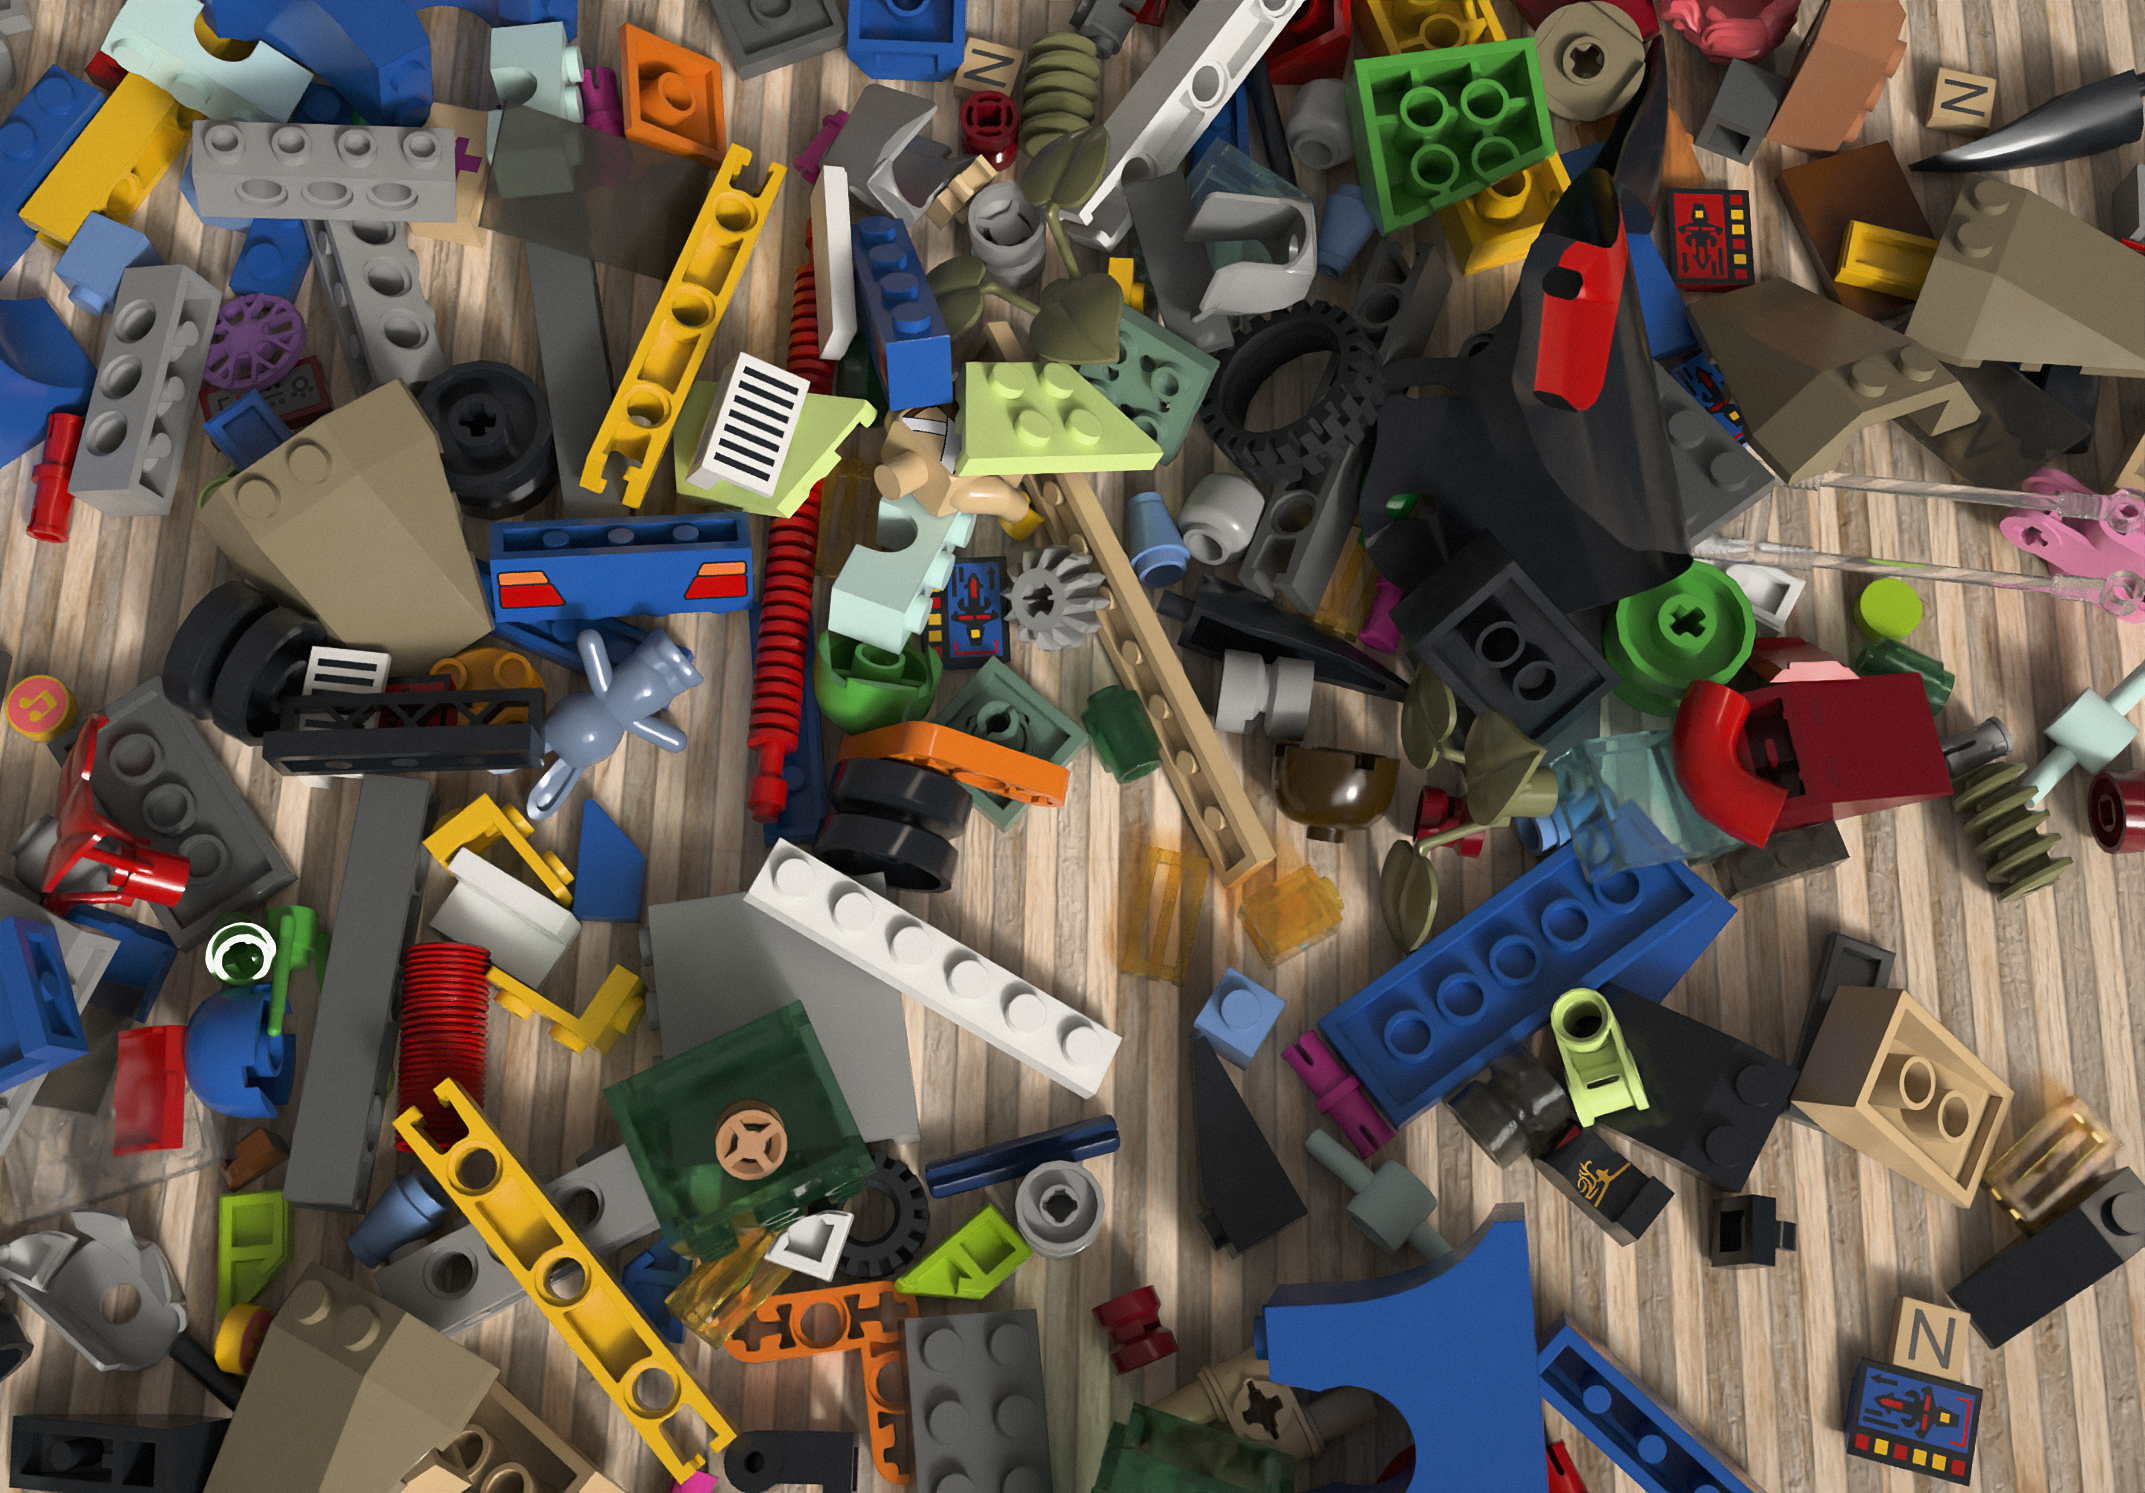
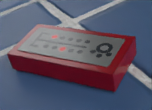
[198,355,335,453]

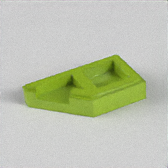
[217,1189,295,1322]
[893,1202,1034,1301]

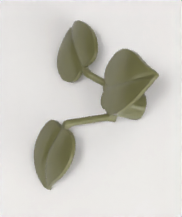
[926,124,1124,365]
[1380,661,1558,957]

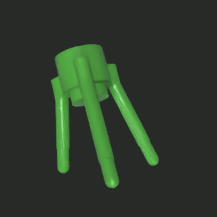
[257,905,331,1037]

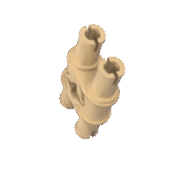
[1143,1346,1378,1493]

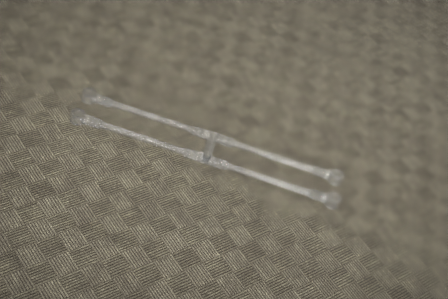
[1410,460,2145,616]

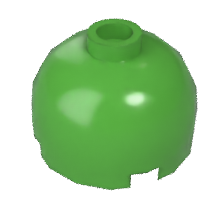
[811,629,943,736]

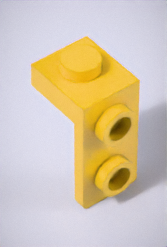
[422,793,575,910]
[485,963,649,1056]

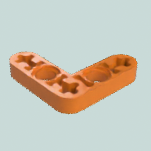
[835,721,1070,807]
[721,1280,921,1486]

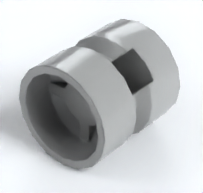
[968,182,1047,292]
[1214,649,1314,742]
[1015,1160,1105,1260]

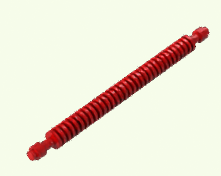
[747,217,835,824]

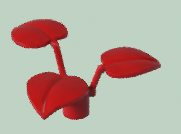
[41,711,191,918]

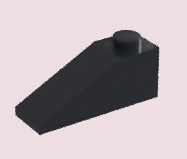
[1189,1035,1308,1260]
[1946,1166,2145,1350]
[9,1414,231,1493]

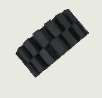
[805,1151,930,1279]

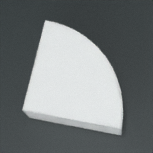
[764,1210,854,1282]
[0,1230,81,1292]

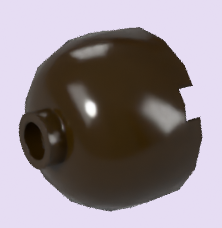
[1269,742,1401,843]

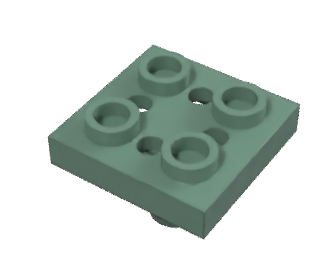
[1078,302,1220,467]
[930,655,1089,834]

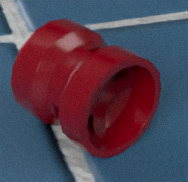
[959,90,1019,172]
[1412,785,1486,859]
[1091,1285,1179,1376]

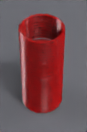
[394,941,492,1154]

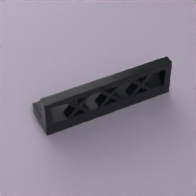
[262,688,547,776]

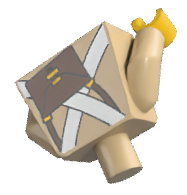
[874,370,1045,542]

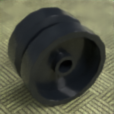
[416,360,560,520]
[162,581,328,747]
[811,758,973,893]

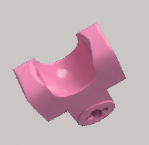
[1999,467,2145,624]

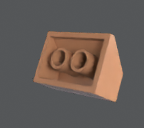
[1764,0,1907,159]

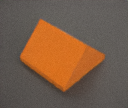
[619,22,727,177]

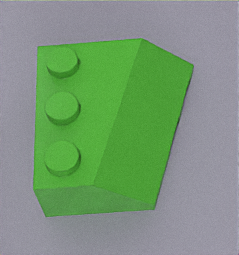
[1344,37,1556,238]

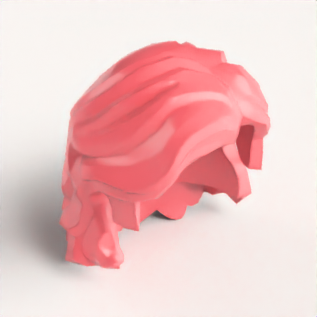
[1657,0,1801,67]

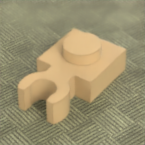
[925,154,998,231]

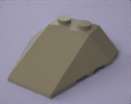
[1904,172,2145,378]
[1684,277,1981,485]
[197,378,496,677]
[202,1261,501,1493]

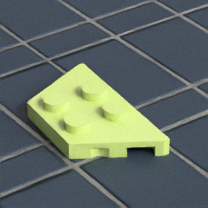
[955,362,1164,476]
[673,380,878,518]

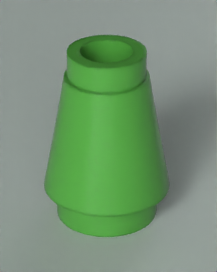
[206,912,276,986]

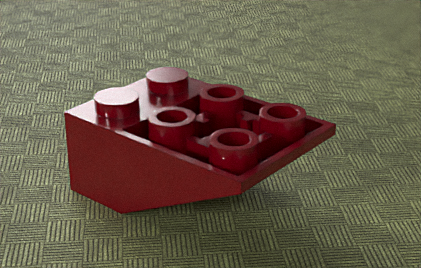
[1736,672,1954,835]

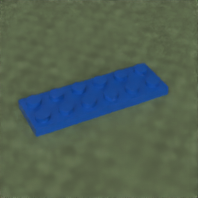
[1317,801,1714,1132]

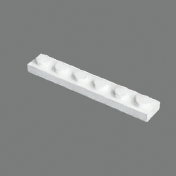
[743,837,1122,1100]

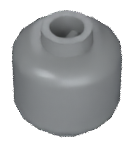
[1285,78,1355,169]
[1177,473,1267,565]
[12,814,115,906]

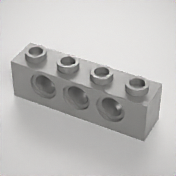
[192,120,457,223]
[302,219,451,399]
[67,264,223,517]
[373,1142,670,1339]

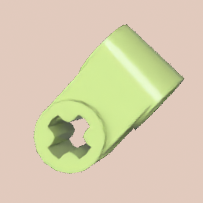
[1551,988,1650,1128]

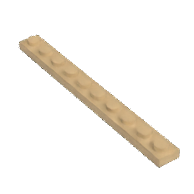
[962,320,1277,889]

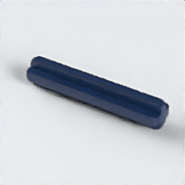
[924,1114,1120,1199]

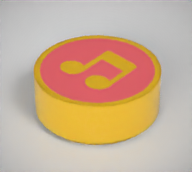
[5,675,78,742]
[215,1302,273,1376]

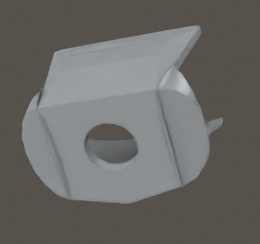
[818,83,978,228]
[1184,192,1317,325]
[6,1208,190,1372]

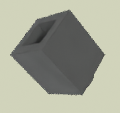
[1694,57,1788,166]

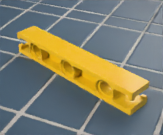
[18,0,257,256]
[579,142,788,510]
[392,1077,741,1485]

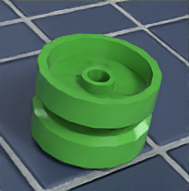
[1601,560,1756,718]

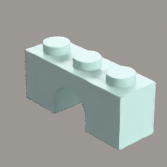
[100,0,314,123]
[486,21,584,199]
[828,493,977,655]

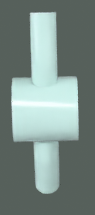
[2018,660,2145,808]
[1304,1128,1453,1262]

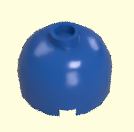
[184,982,296,1119]

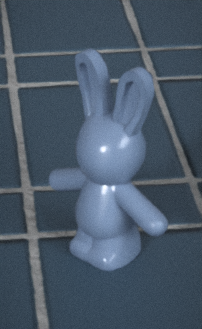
[488,627,704,820]

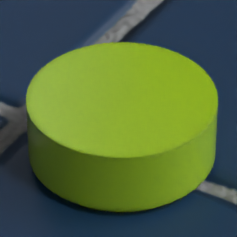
[1853,578,1922,644]

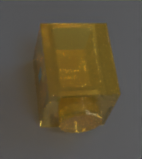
[1237,863,1344,970]

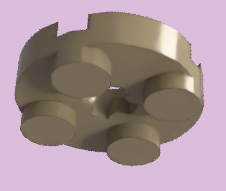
[1533,1,1645,123]

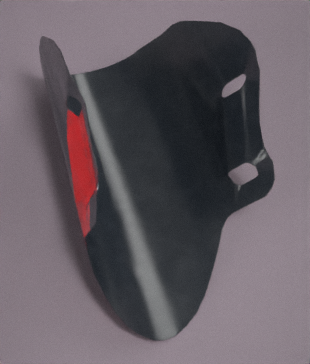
[1358,168,1694,615]

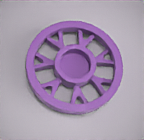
[203,293,307,394]

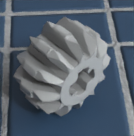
[999,544,1111,652]

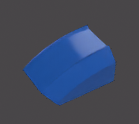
[847,0,968,82]

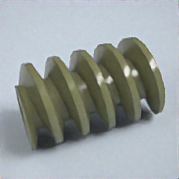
[1018,31,1100,159]
[1951,761,2074,904]

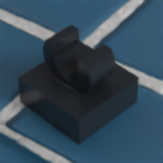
[1711,1194,1796,1270]

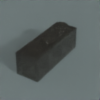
[1712,820,1850,901]

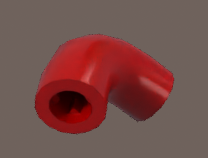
[1668,679,1789,850]

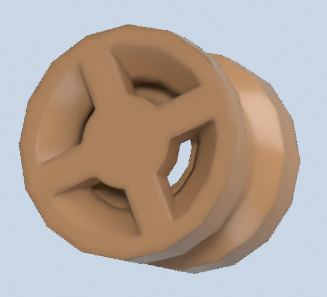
[714,1097,787,1180]

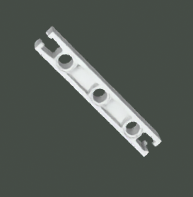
[1044,0,1305,254]

